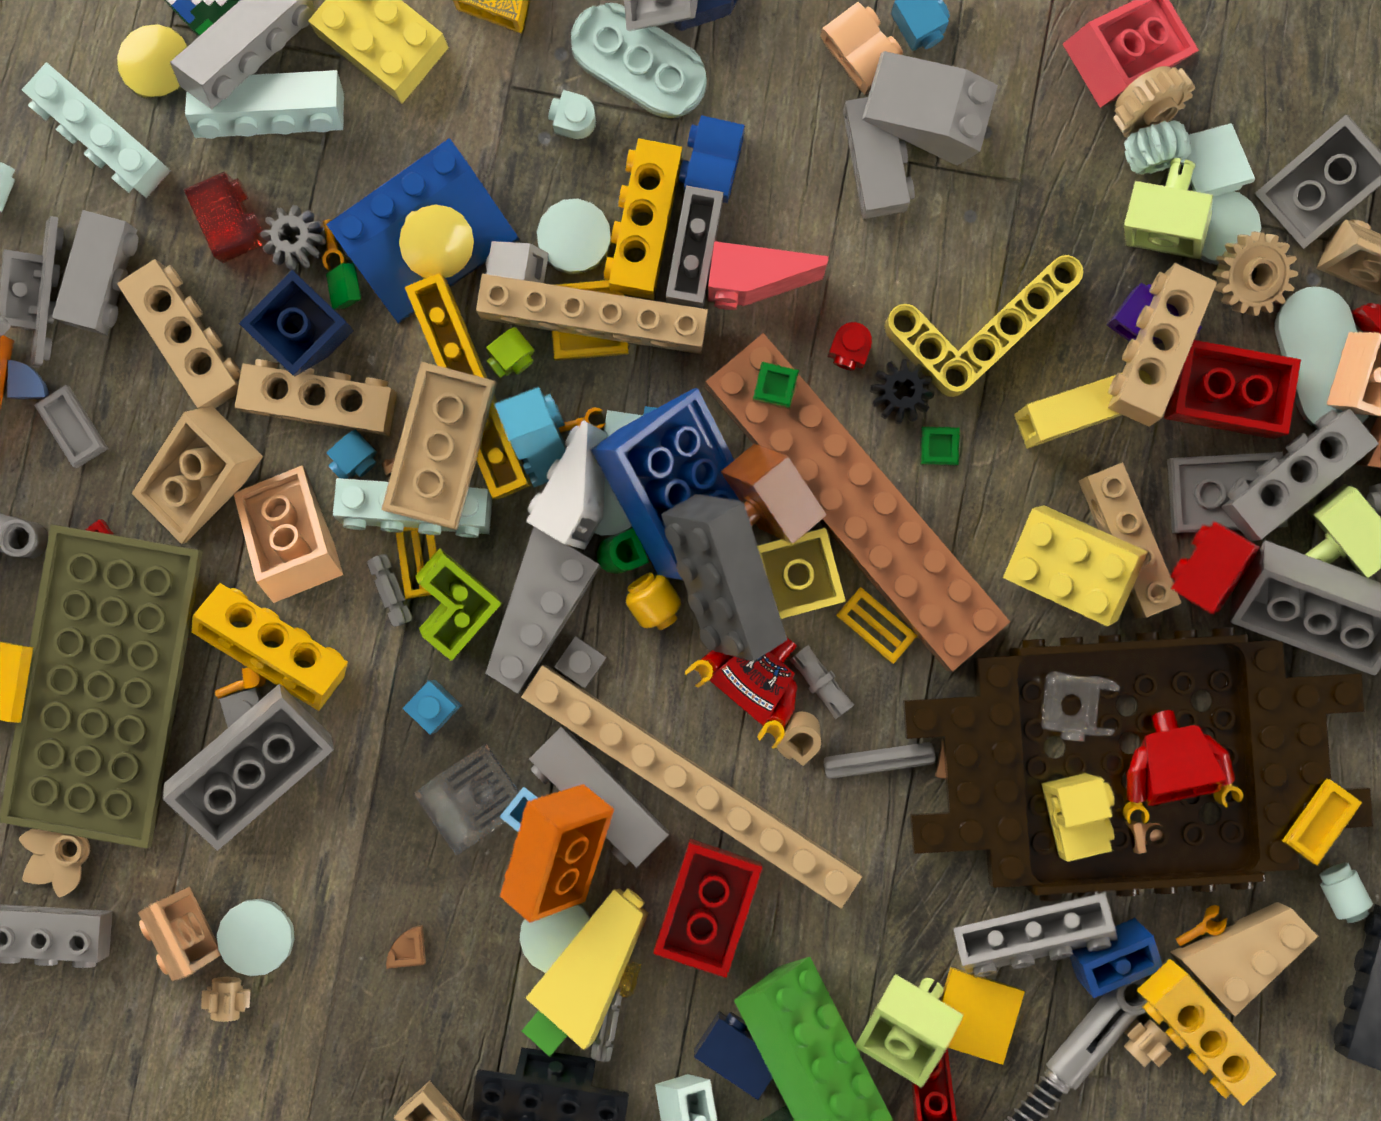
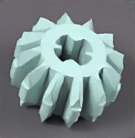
[1124,120,1192,175]

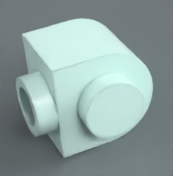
[548,90,596,139]

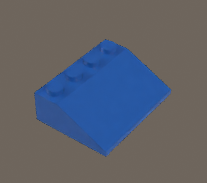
[326,138,519,324]
[591,388,740,579]

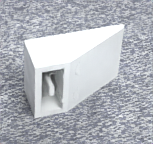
[526,420,607,550]

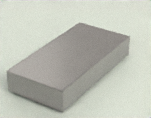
[34,385,109,468]

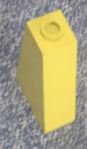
[1014,370,1151,449]
[526,888,649,1050]

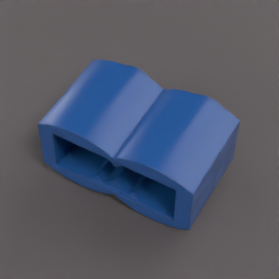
[679,115,745,204]

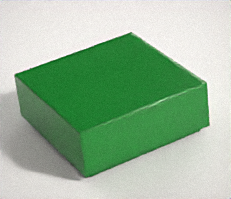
[326,263,361,310]
[753,361,799,409]
[920,426,960,466]

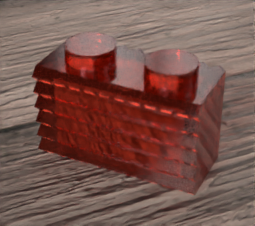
[184,171,263,263]

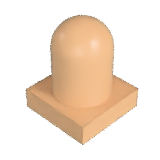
[1124,820,1163,854]

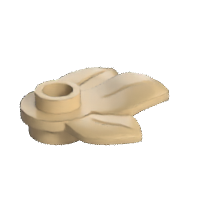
[19,828,90,897]

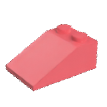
[1063,0,1199,108]
[708,241,829,310]

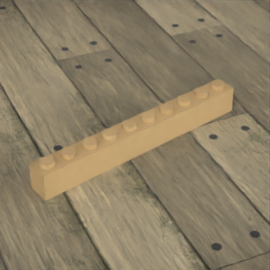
[521,665,862,909]

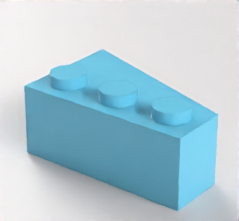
[495,387,567,488]

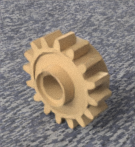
[1113,66,1195,138]
[1213,231,1298,316]

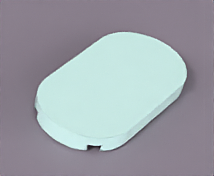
[571,3,707,118]
[1275,287,1369,428]

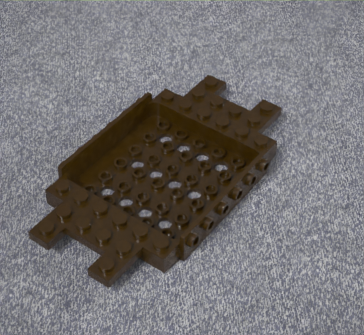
[903,627,1373,901]

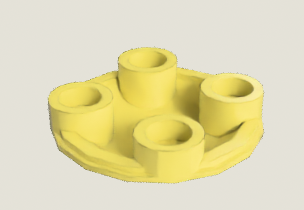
[117,24,188,98]
[399,205,474,278]

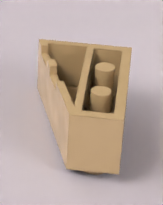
[1170,902,1318,1016]

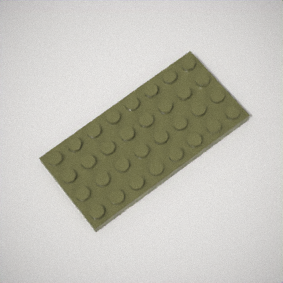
[0,524,203,849]

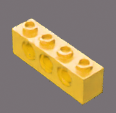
[604,138,682,300]
[191,583,348,711]
[1137,959,1276,1106]

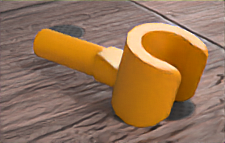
[322,219,347,271]
[558,408,605,432]
[215,668,266,699]
[1175,905,1228,947]

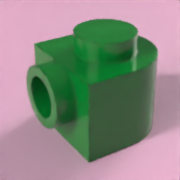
[597,528,649,574]

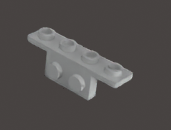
[0,216,64,368]

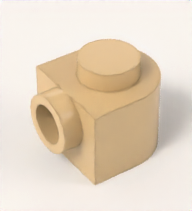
[776,711,821,766]

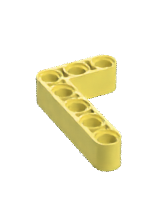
[885,255,1083,397]

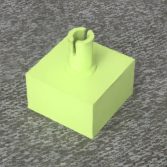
[1124,158,1213,259]
[1305,484,1381,578]
[855,974,963,1088]

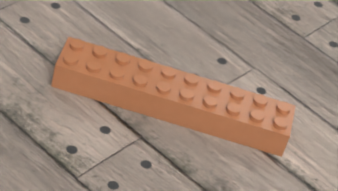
[705,333,1010,671]

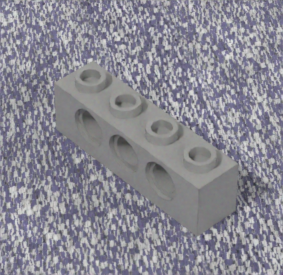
[1222,408,1379,542]

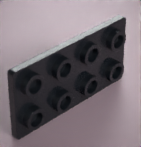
[472,1047,629,1121]

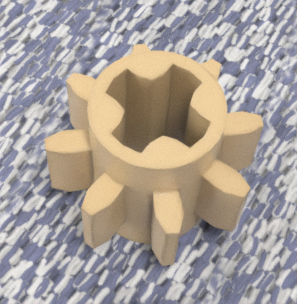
[201,977,251,1022]
[1124,1019,1172,1067]

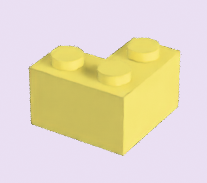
[1041,773,1115,862]

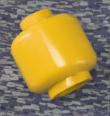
[625,572,681,630]

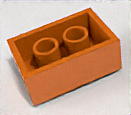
[500,784,614,923]

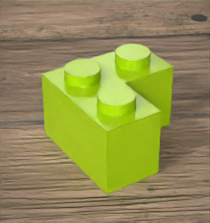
[415,548,502,661]

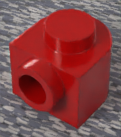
[827,322,872,371]

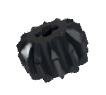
[870,359,934,424]

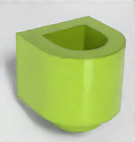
[486,327,535,378]

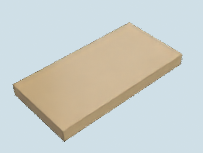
[381,362,497,530]

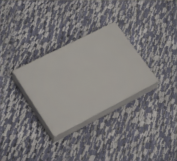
[1167,452,1288,533]

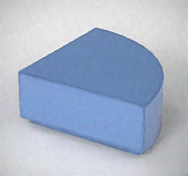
[7,360,49,399]

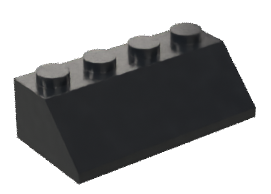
[1334,904,1381,1071]

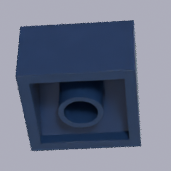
[239,270,354,377]

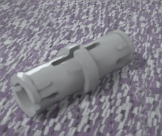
[789,645,854,720]

